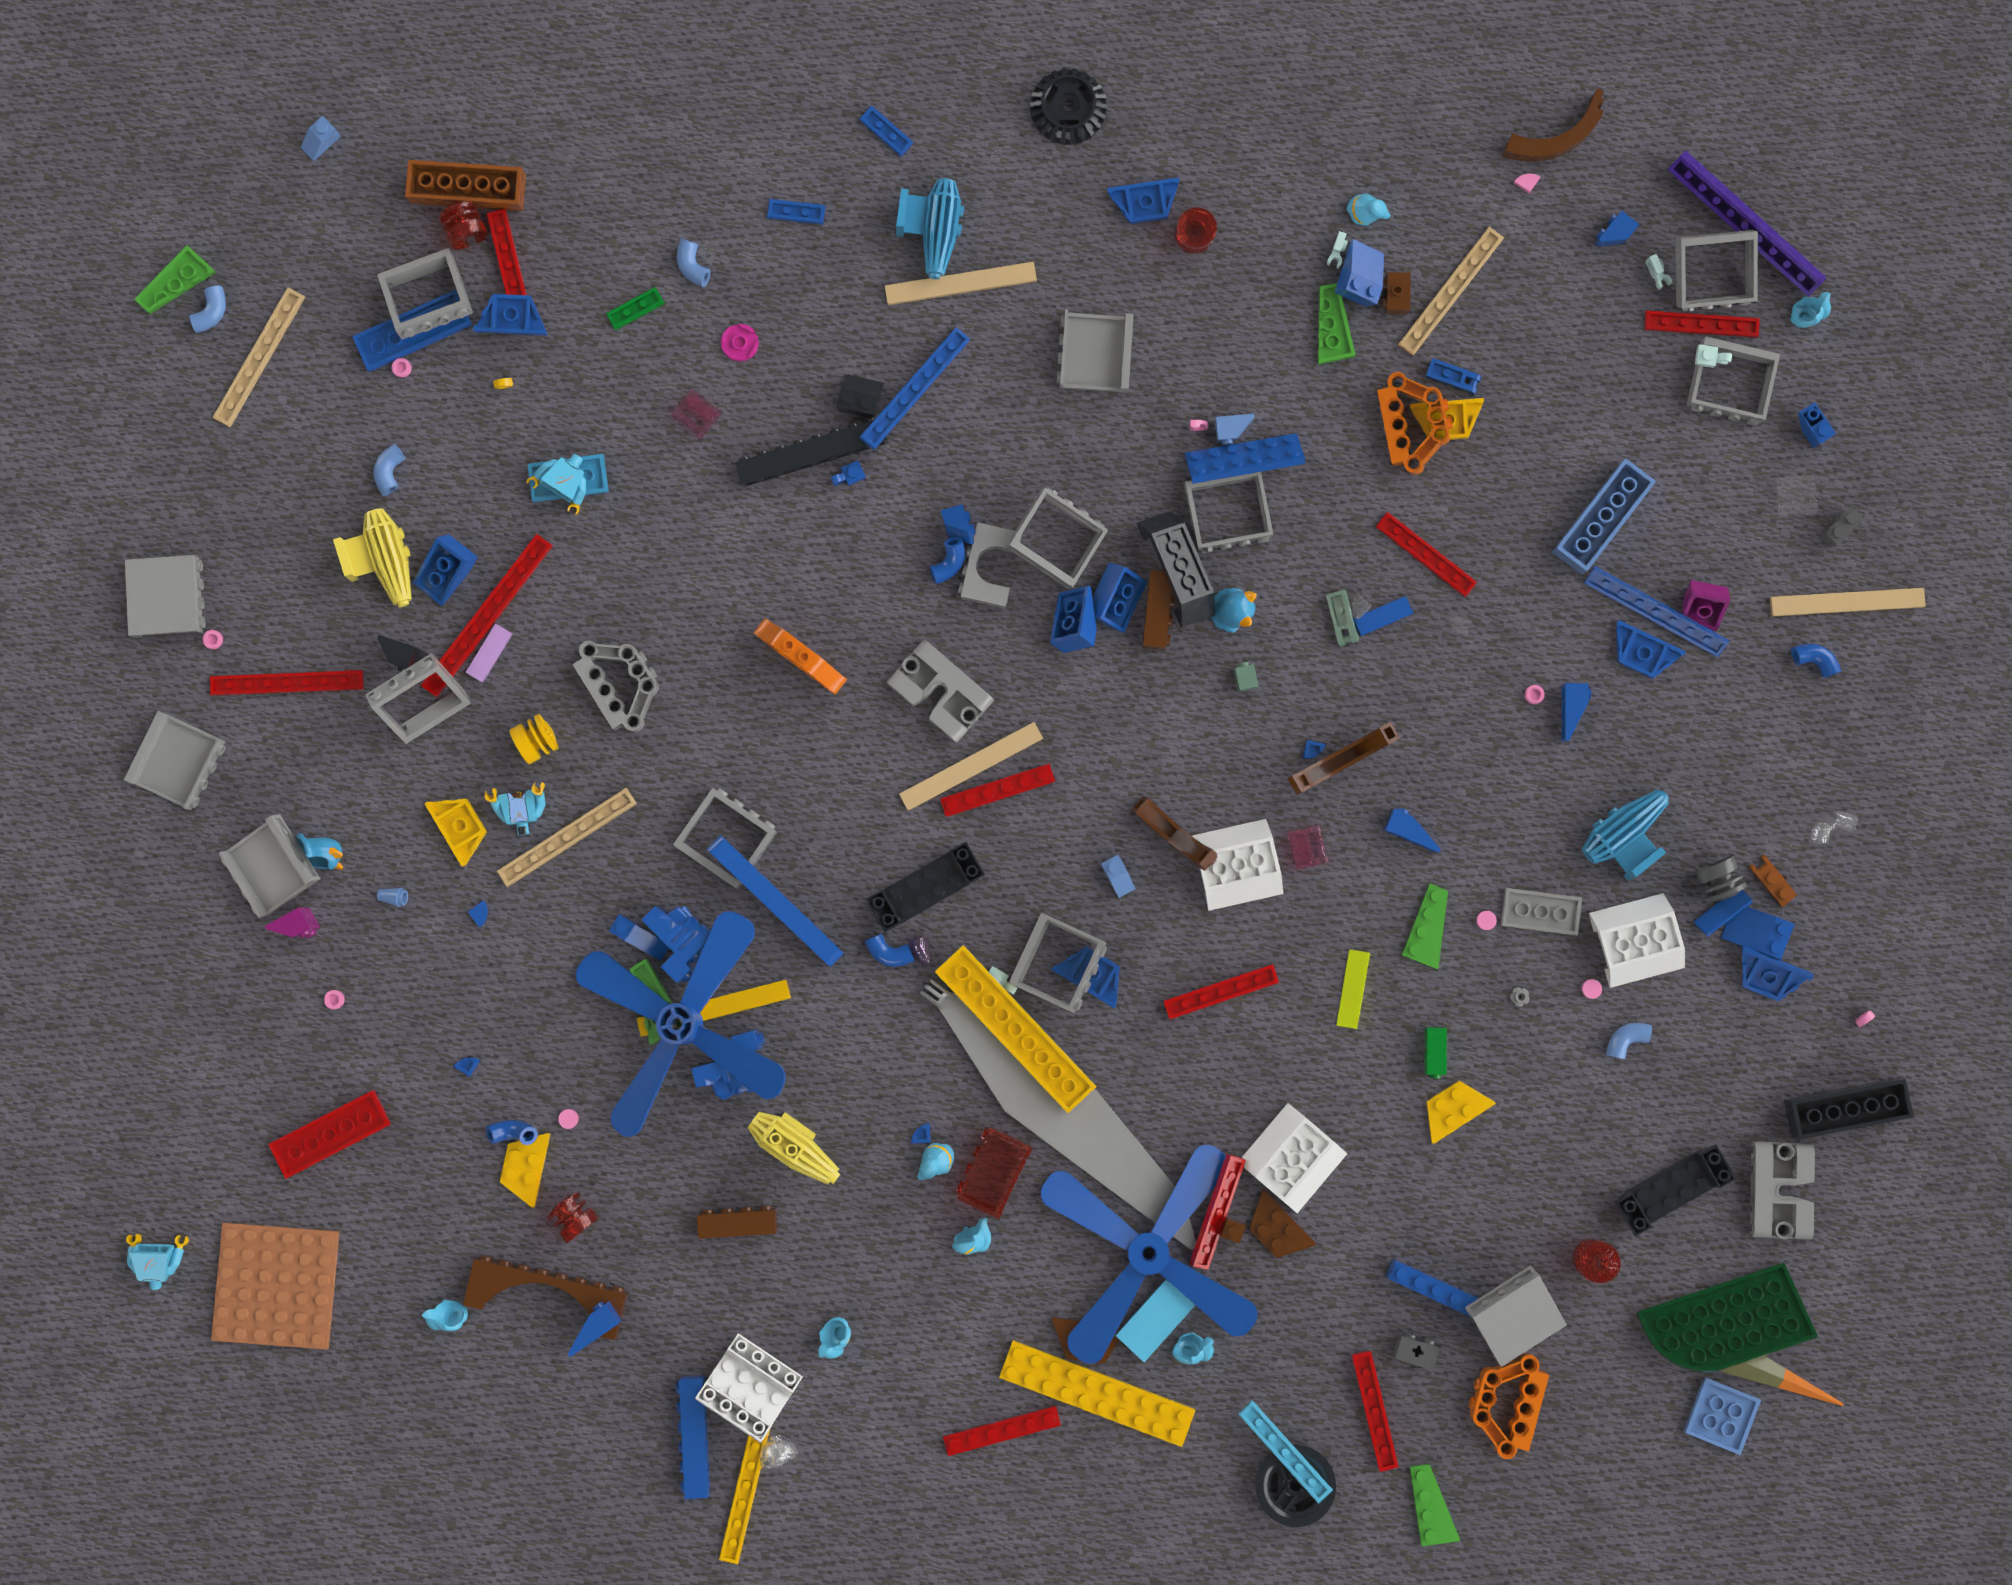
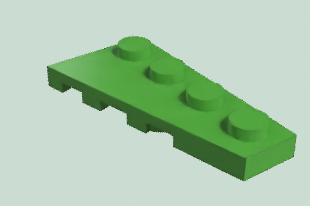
[134,245,216,314]
[1318,283,1356,365]
[1402,884,1448,970]
[630,959,682,1045]
[1409,1464,1460,1546]

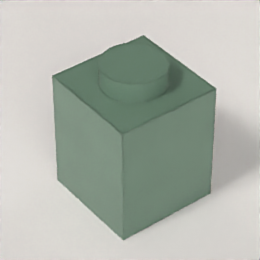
[1234,662,1259,692]

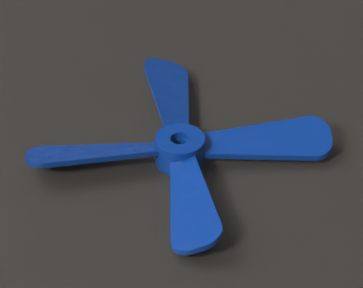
[576,911,786,1137]
[1041,1145,1258,1364]

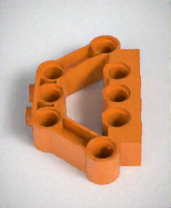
[1377,372,1453,475]
[753,618,847,695]
[1468,1352,1549,1459]

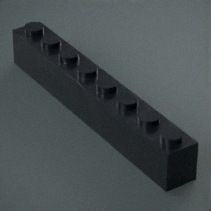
[735,417,888,487]

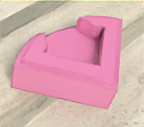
[1514,174,1540,193]
[1189,420,1208,431]

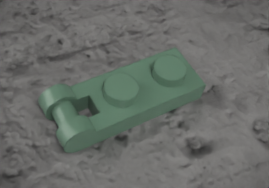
[1326,590,1359,647]

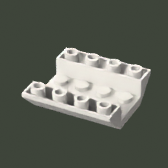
[1192,819,1284,911]
[1589,893,1685,988]
[1242,1103,1347,1213]
[695,1333,803,1443]

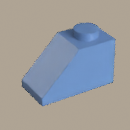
[301,116,341,161]
[1215,414,1254,446]
[1100,855,1135,898]

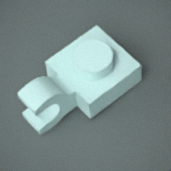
[1327,231,1348,269]
[1645,254,1672,290]
[1695,344,1732,368]
[989,966,1017,994]

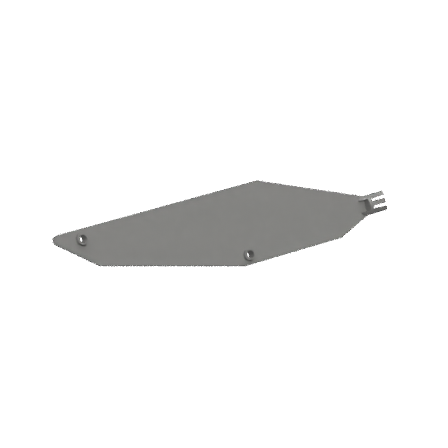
[919,978,1196,1250]

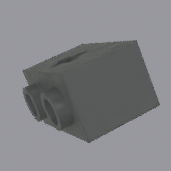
[1393,1332,1439,1371]

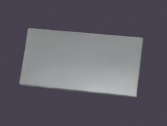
[1500,888,1582,936]

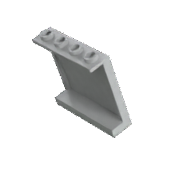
[1057,309,1134,393]
[125,555,206,638]
[124,711,225,810]
[218,814,321,918]
[1465,1265,1567,1367]

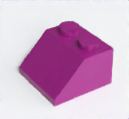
[1681,580,1730,631]
[265,907,320,939]

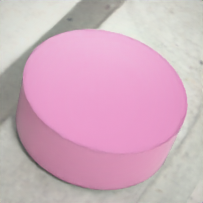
[392,358,412,378]
[203,630,223,649]
[1524,685,1545,704]
[1476,911,1497,930]
[1581,979,1602,999]
[324,990,344,1009]
[1855,1010,1875,1027]
[559,1109,579,1129]

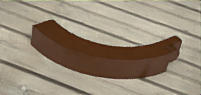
[1502,88,1604,162]
[1287,722,1400,795]
[1131,796,1218,871]

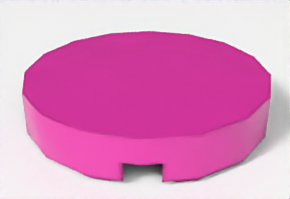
[721,324,759,362]

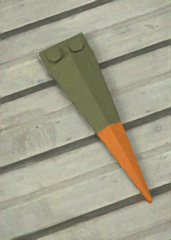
[1720,1356,1844,1406]

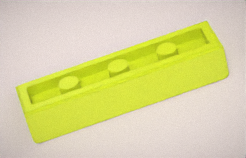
[1336,949,1370,1029]

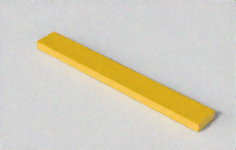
[636,980,791,1037]
[719,1429,770,1564]

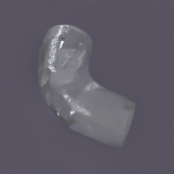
[1808,811,1858,845]

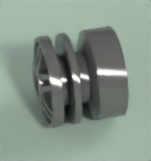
[1695,856,1747,902]

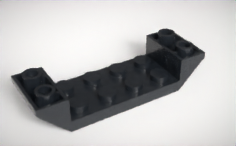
[1137,511,1215,628]
[866,842,985,932]
[1615,1144,1736,1237]

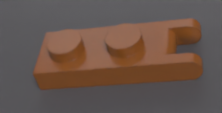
[1748,854,1797,907]

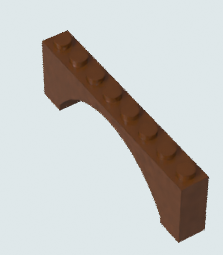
[463,1255,628,1340]

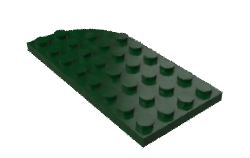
[1636,1263,1818,1372]

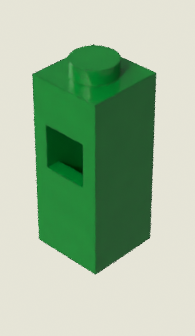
[1424,1027,1447,1079]

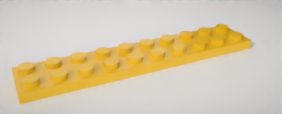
[935,945,1096,1113]
[999,1340,1195,1447]

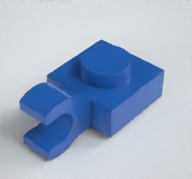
[831,460,866,486]

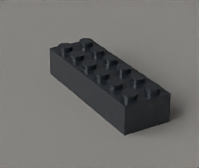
[1784,1078,1914,1140]

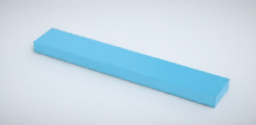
[1238,1400,1333,1504]

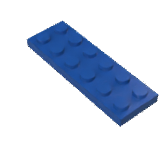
[352,290,473,372]
[1185,433,1305,484]

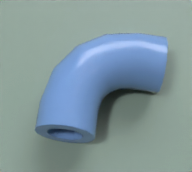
[676,238,711,287]
[190,286,226,333]
[373,444,406,496]
[1606,1023,1652,1059]

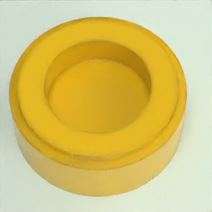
[493,378,513,389]

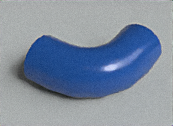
[929,537,965,584]
[1791,643,1842,678]
[864,933,915,967]
[486,1120,538,1145]

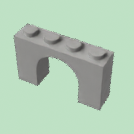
[958,522,1022,609]

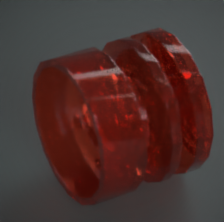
[438,201,488,250]
[1175,207,1217,254]
[546,1192,599,1244]
[1573,1239,1621,1283]

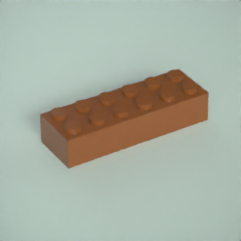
[405,160,526,211]

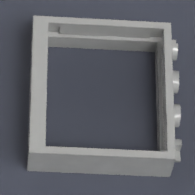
[1676,230,1758,311]
[377,248,473,339]
[1686,337,1780,425]
[1184,472,1273,554]
[1006,487,1108,589]
[365,653,471,744]
[673,788,777,889]
[1009,913,1107,1013]

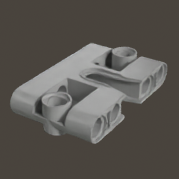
[886,640,994,743]
[1750,1141,1815,1240]

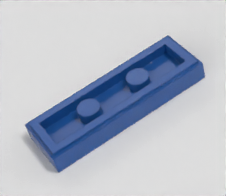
[859,105,914,157]
[767,199,826,225]
[1353,596,1413,637]
[1694,890,1753,937]

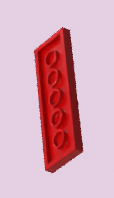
[268,1090,391,1179]

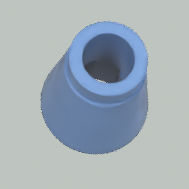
[377,888,408,907]

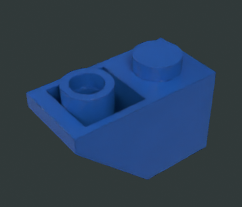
[1594,211,1639,247]
[1798,402,1836,448]
[941,504,976,544]

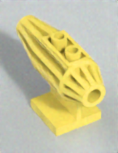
[333,509,412,608]
[748,1112,840,1185]

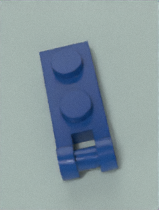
[1425,358,1482,395]

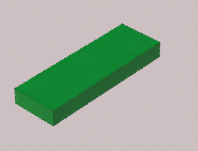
[606,287,665,331]

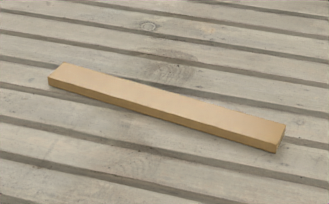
[1398,227,1504,356]
[885,262,1037,305]
[212,287,305,427]
[1770,588,1926,617]
[900,722,1043,811]
[497,788,637,887]

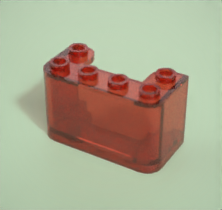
[955,1126,1033,1219]

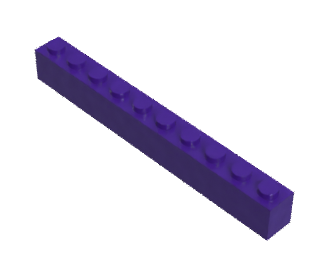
[1668,151,1826,297]

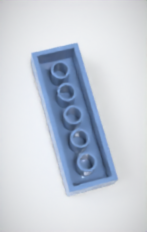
[1552,458,1656,575]

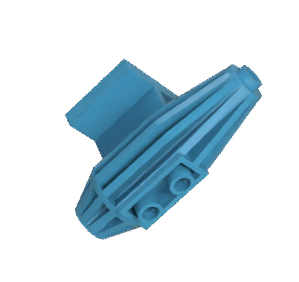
[896,178,964,279]
[1582,789,1669,881]

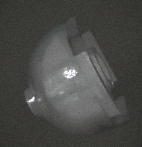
[760,1435,800,1469]

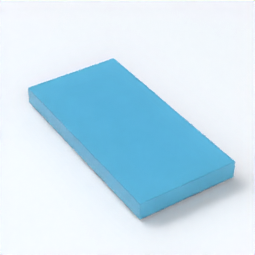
[1115,1279,1195,1362]

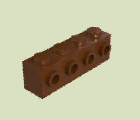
[1142,570,1175,650]
[697,1205,778,1239]

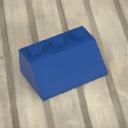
[1092,562,1147,633]

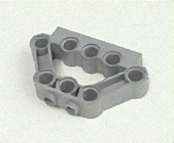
[572,641,659,732]

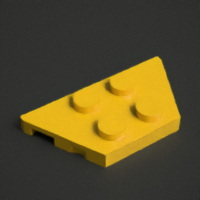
[1410,398,1484,440]
[424,799,487,867]
[1426,1080,1496,1144]
[500,1133,551,1208]

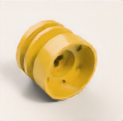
[509,714,559,764]

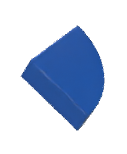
[1302,740,1325,759]
[468,900,488,927]
[453,1057,481,1077]
[911,1123,931,1144]

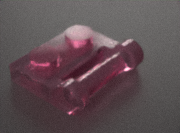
[671,390,722,439]
[1287,825,1330,870]

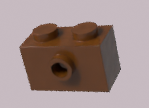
[1381,272,1411,315]

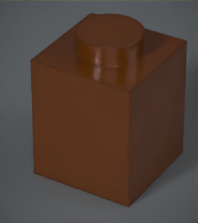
[1220,1217,1246,1244]

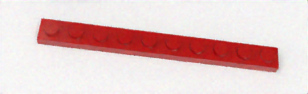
[420,534,553,698]

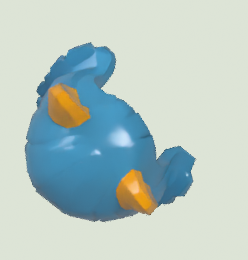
[1211,588,1256,633]
[296,833,343,870]

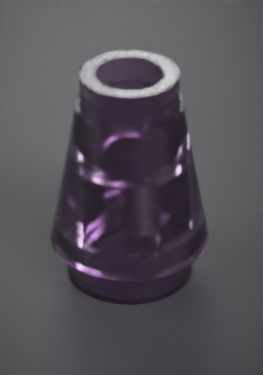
[910,935,933,965]

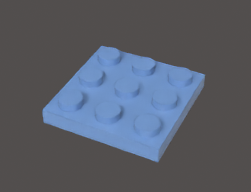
[1683,1377,1761,1455]

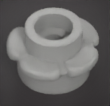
[1510,987,1530,1006]

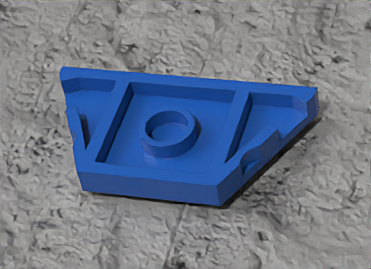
[1107,177,1180,224]
[473,294,547,336]
[1616,620,1686,679]
[1742,945,1814,1001]
[1051,946,1120,1009]

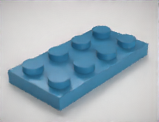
[528,454,609,503]

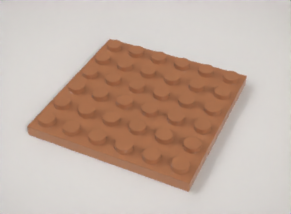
[211,1222,340,1349]

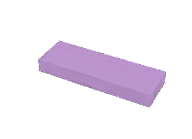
[466,623,513,682]

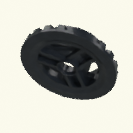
[1030,68,1107,145]
[1255,1444,1336,1527]

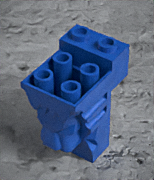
[642,906,711,983]
[691,1029,765,1100]

